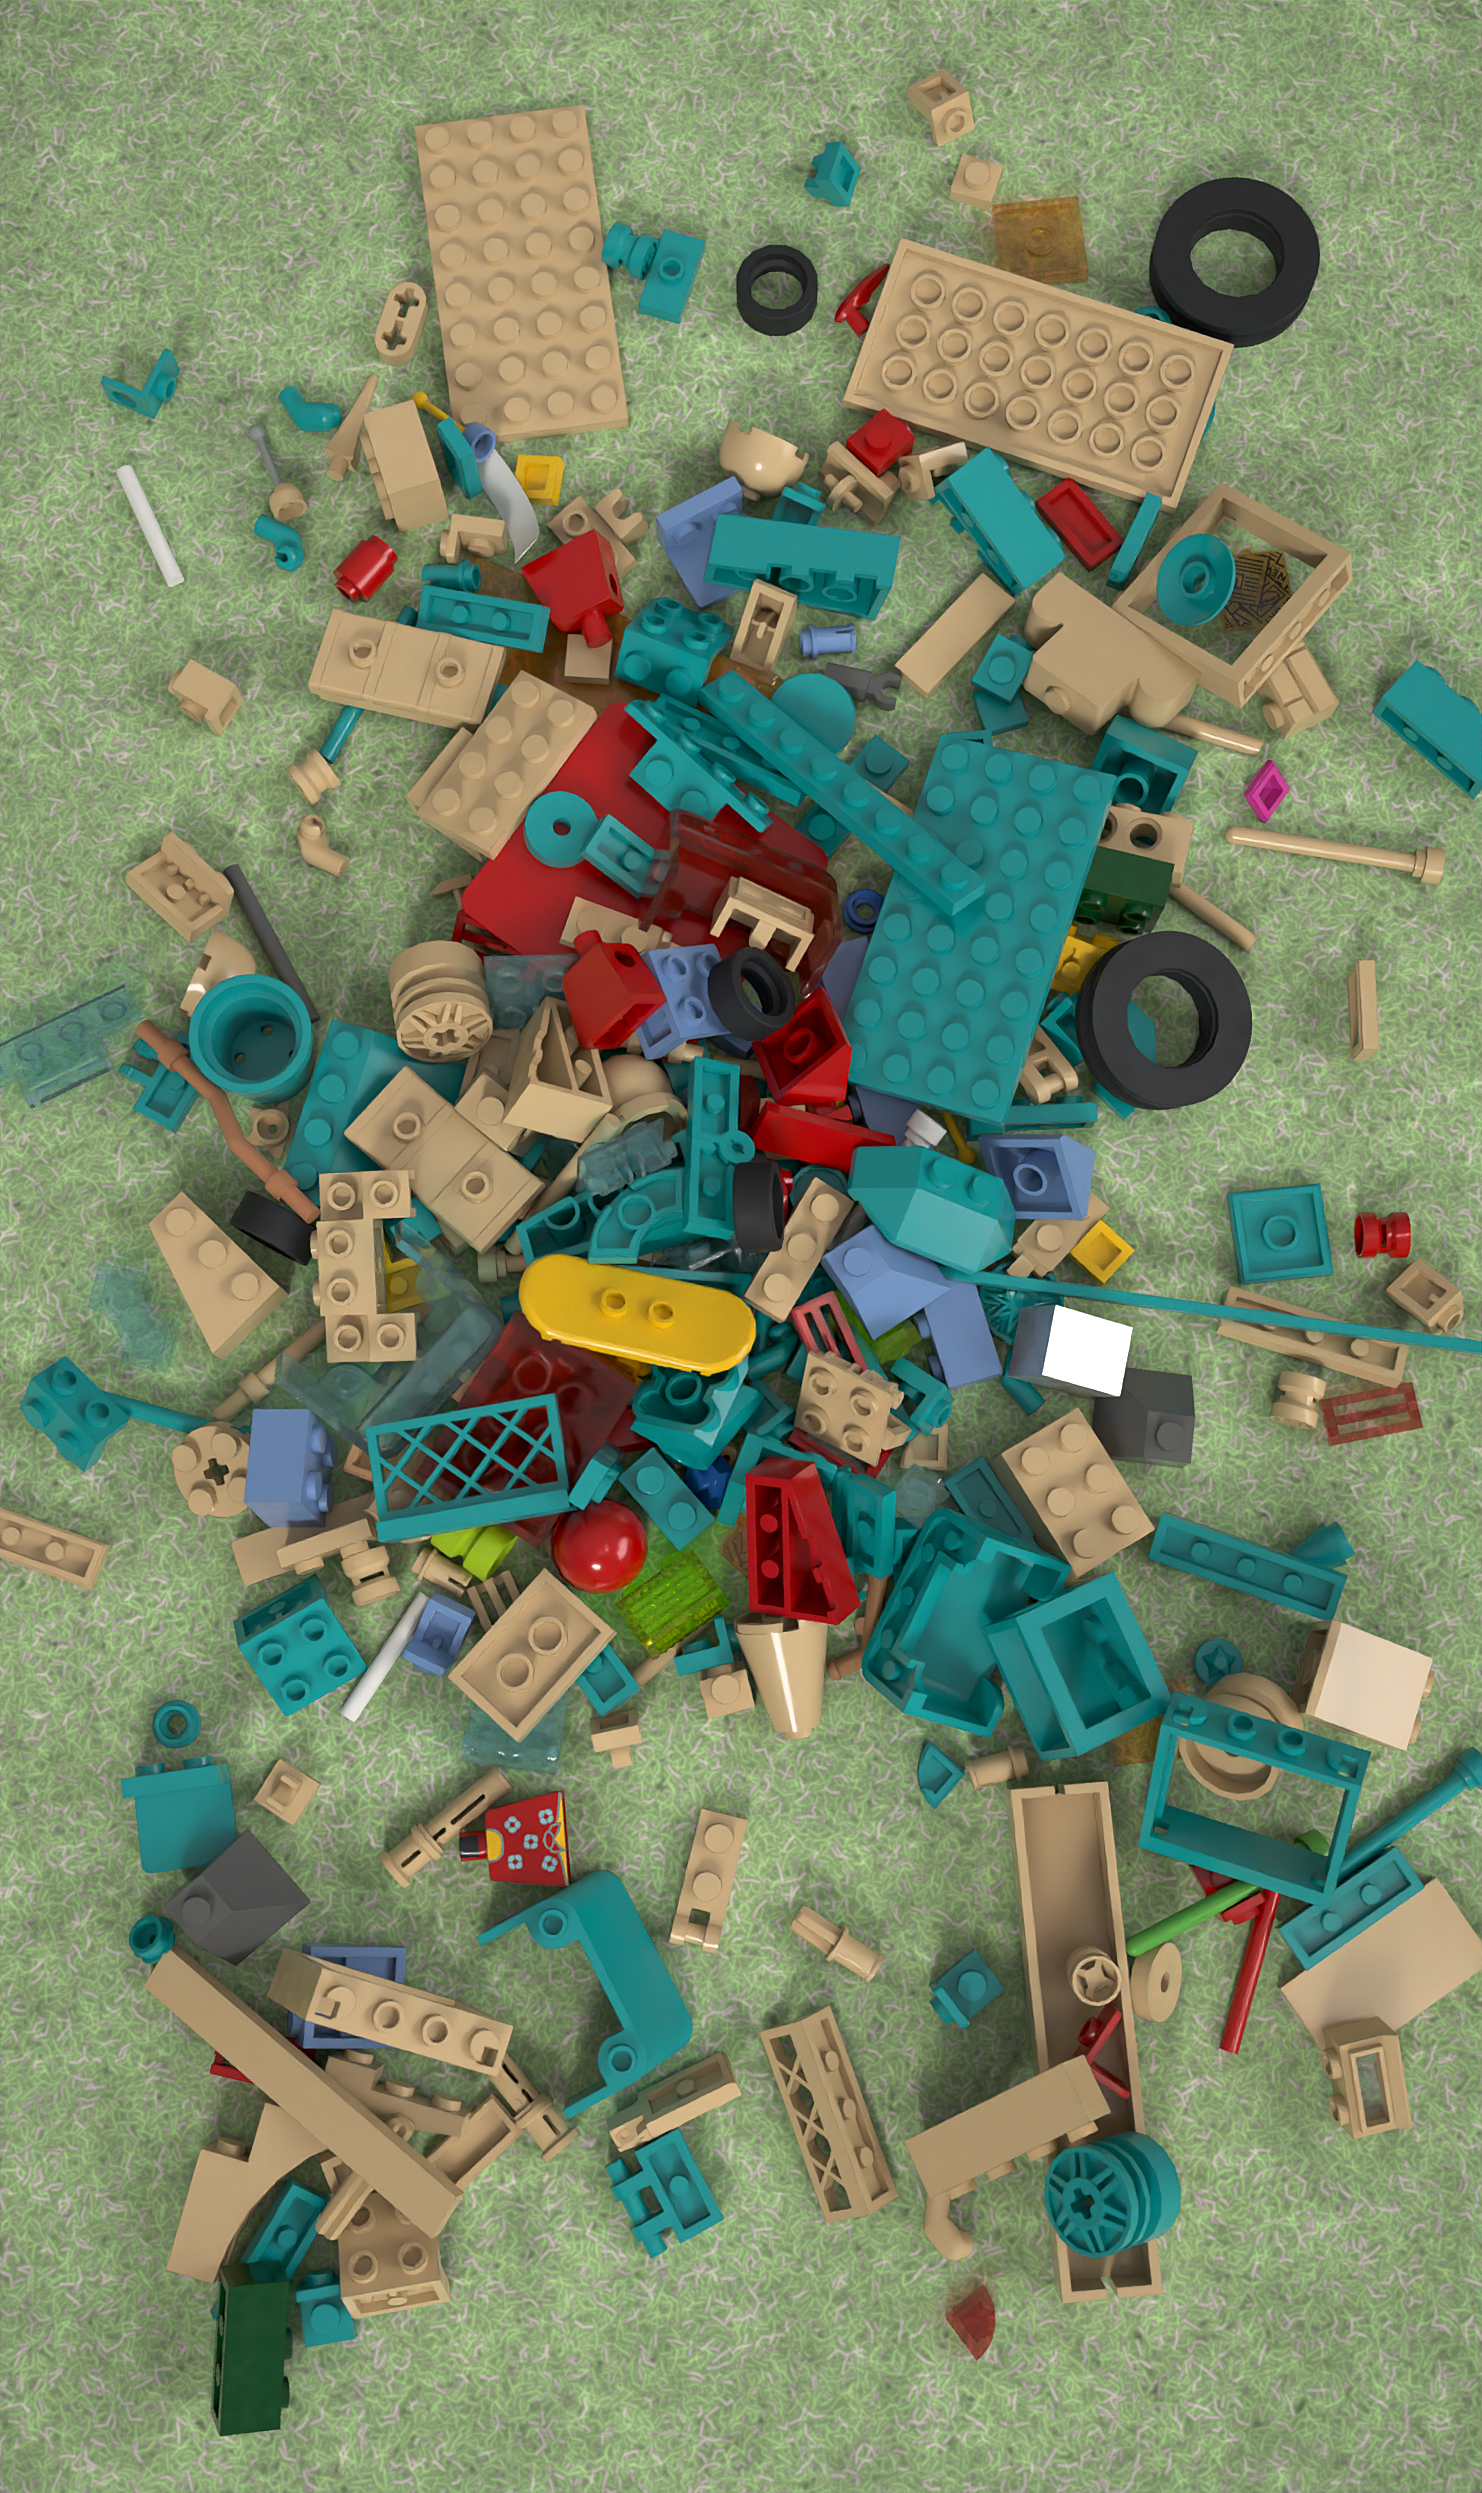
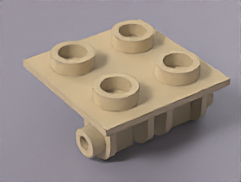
[794,1351,904,1467]

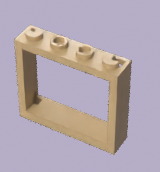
[1110,482,1353,709]
[267,1947,514,2077]

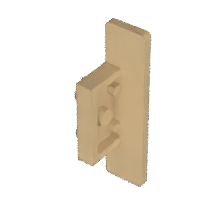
[231,1491,378,1586]

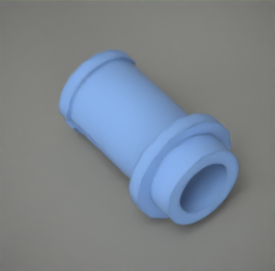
[799,623,856,660]

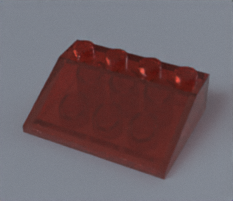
[416,1309,644,1549]

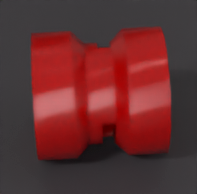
[1354,1212,1411,1258]

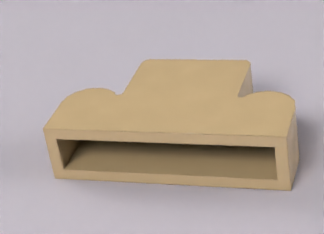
[1024,572,1201,736]

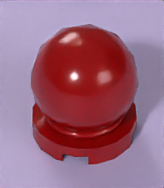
[550,1498,648,1594]

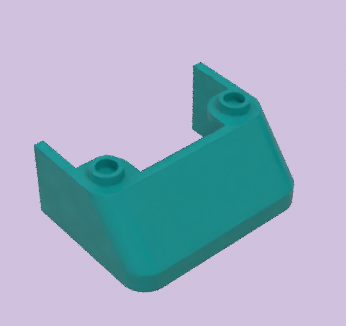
[476,1870,693,2119]

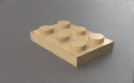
[447,1568,617,1743]

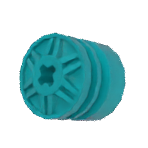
[1044,2130,1181,2259]

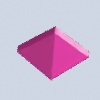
[1243,760,1290,824]

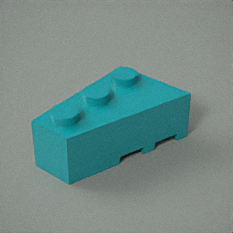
[928,446,1066,596]

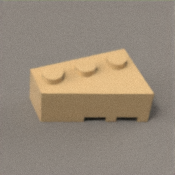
[148,1191,289,1361]

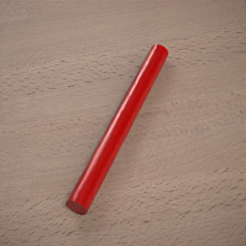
[1219,1889,1281,2054]

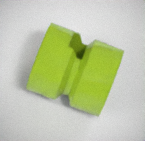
[430,1495,520,1582]

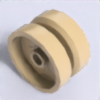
[1179,1672,1304,1801]

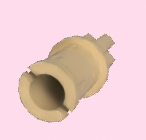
[790,1906,884,1982]

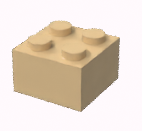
[359,399,449,533]

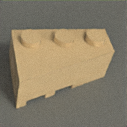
[502,996,613,1143]

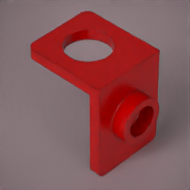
[1072,2002,1130,2100]

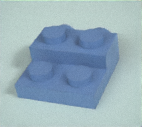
[287,1942,406,2049]

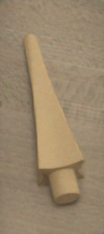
[324,374,378,481]

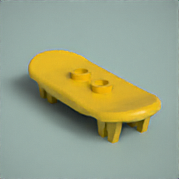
[518,1254,756,1376]

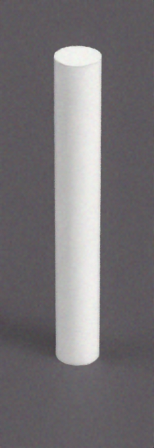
[116,465,184,587]
[339,1591,429,1722]

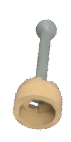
[248,424,307,522]

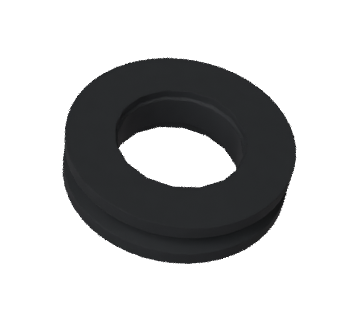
[1149,177,1320,348]
[1075,931,1252,1110]

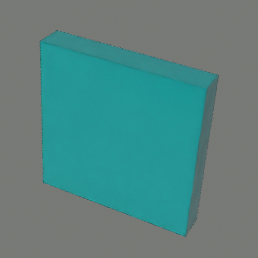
[1226,1183,1334,1286]

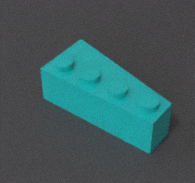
[703,514,901,620]
[515,1129,705,1267]

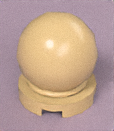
[601,1054,687,1168]

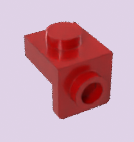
[845,408,915,477]

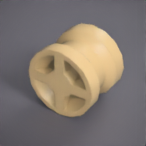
[285,748,341,806]

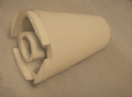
[734,1611,828,1739]

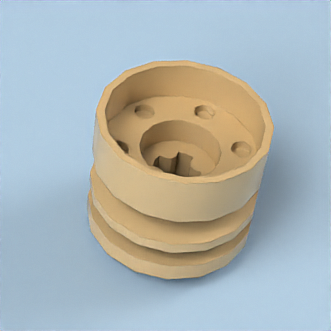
[387,940,493,1063]

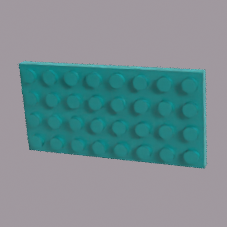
[842,734,1118,1128]

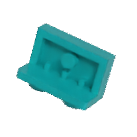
[19,1357,129,1472]

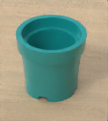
[188,974,314,1103]

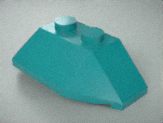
[847,1146,1016,1275]

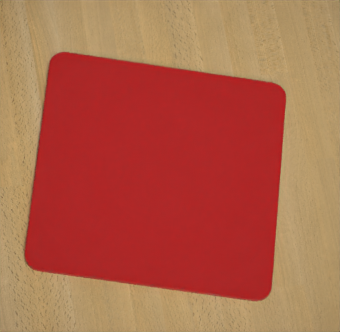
[461,702,828,1064]

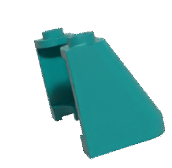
[861,1507,1072,1738]

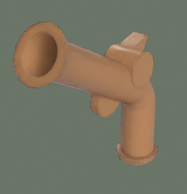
[826,1573,891,1681]

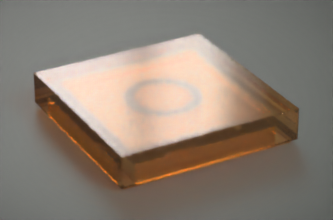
[991,196,1089,285]

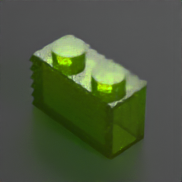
[614,1549,731,1660]

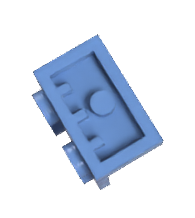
[656,476,746,611]
[636,944,731,1060]

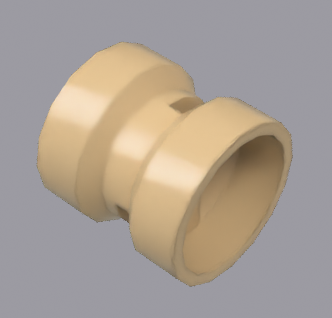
[1269,1371,1327,1430]
[341,1546,401,1607]
[1065,1945,1122,2006]

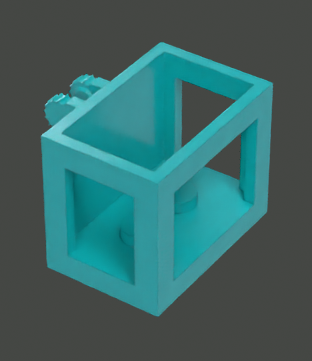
[981,1571,1171,1761]

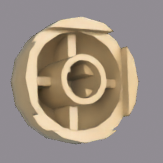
[719,420,809,503]
[179,929,257,1017]

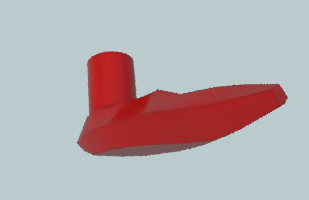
[834,263,890,337]

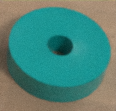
[523,791,598,868]

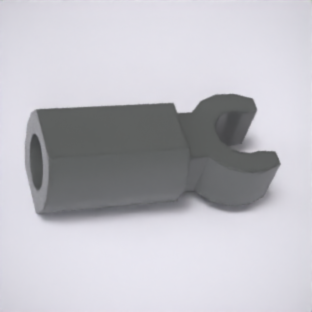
[824,662,902,711]

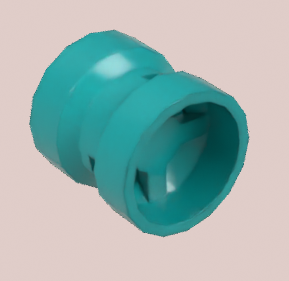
[601,221,659,281]

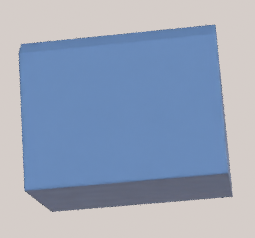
[978,1134,1096,1220]

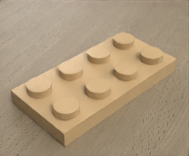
[417,670,598,860]

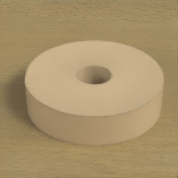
[1130,1942,1182,2023]

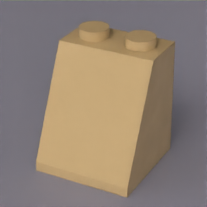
[1290,1619,1435,1751]

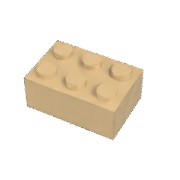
[988,1408,1155,1585]

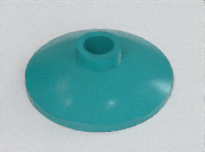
[1156,534,1236,627]

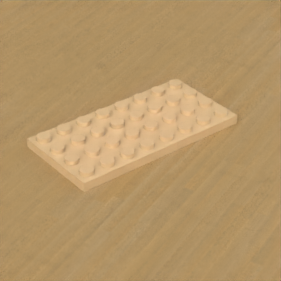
[414,104,629,444]
[843,238,1234,514]

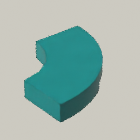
[588,1167,685,1264]

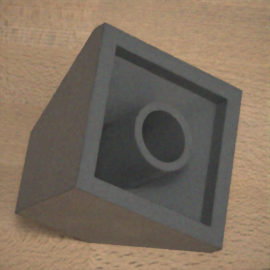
[1092,1367,1195,1468]
[163,1829,311,1966]

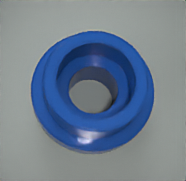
[843,889,884,934]

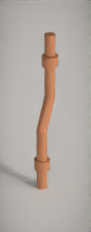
[136,1020,321,1224]

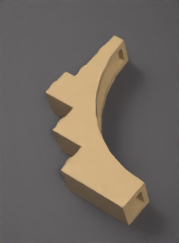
[166,2048,472,2284]

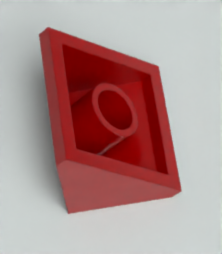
[751,986,853,1106]

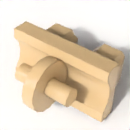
[817,441,900,527]

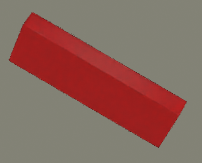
[748,1101,896,1173]

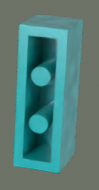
[1372,660,1482,800]

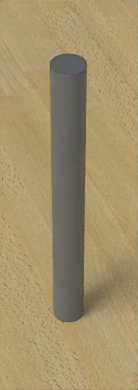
[222,864,320,1024]

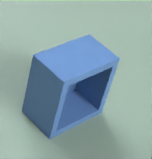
[244,1409,338,1527]

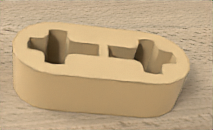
[374,282,428,366]

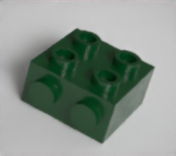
[1073,845,1175,936]

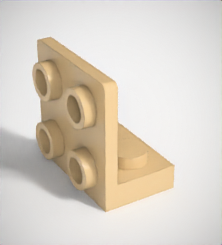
[338,2192,451,2319]

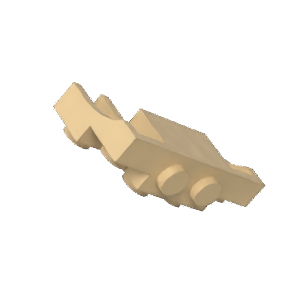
[310,1170,422,1363]

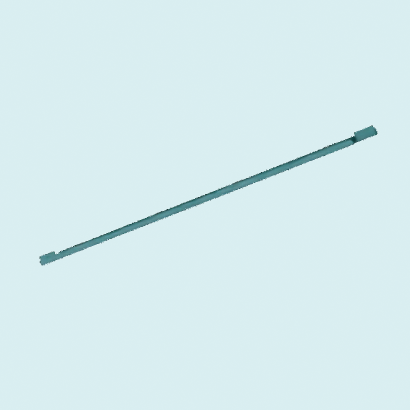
[820,1250,1482,1355]

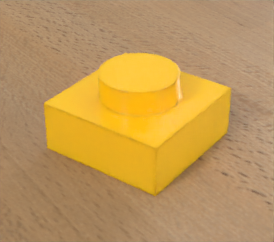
[515,454,565,506]
[1067,1219,1135,1287]

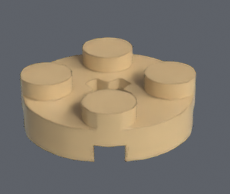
[171,1421,250,1517]

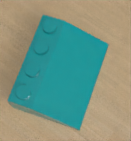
[283,1019,467,1240]

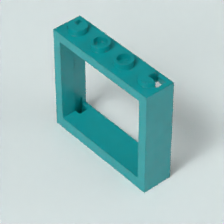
[1138,1691,1371,1909]

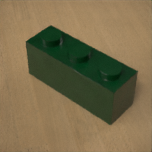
[211,2260,296,2437]

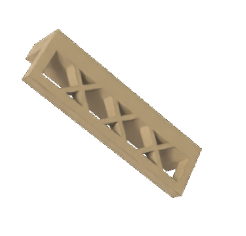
[759,2005,898,2223]

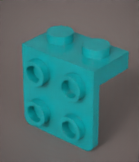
[614,597,734,708]
[121,1756,238,1873]

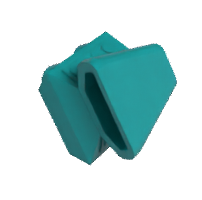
[630,1361,764,1471]

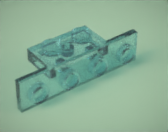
[0,984,144,1109]

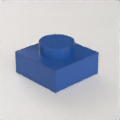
[683,1454,733,1511]

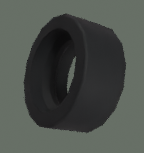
[736,245,818,336]
[707,947,795,1041]
[732,1160,785,1253]
[230,1191,317,1266]

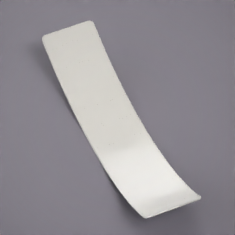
[477,448,539,564]

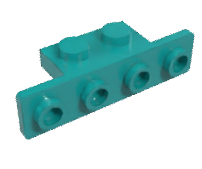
[624,699,774,836]

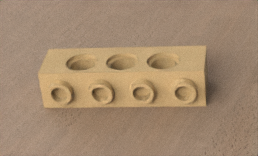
[1098,803,1194,889]

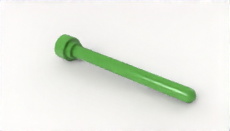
[1125,1829,1330,1956]

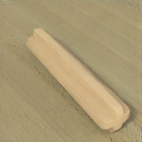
[315,2112,415,2240]

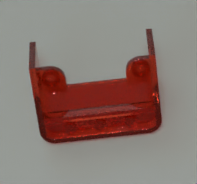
[638,809,843,998]

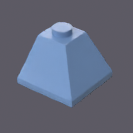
[820,1224,952,1341]

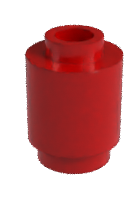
[333,535,398,603]

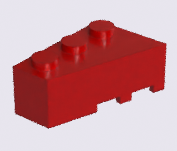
[745,1456,861,1625]

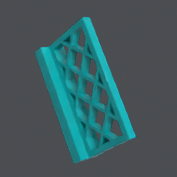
[365,1393,577,1543]

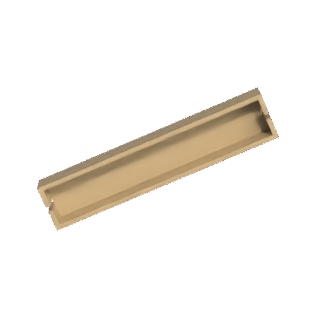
[1005,1779,1163,2303]

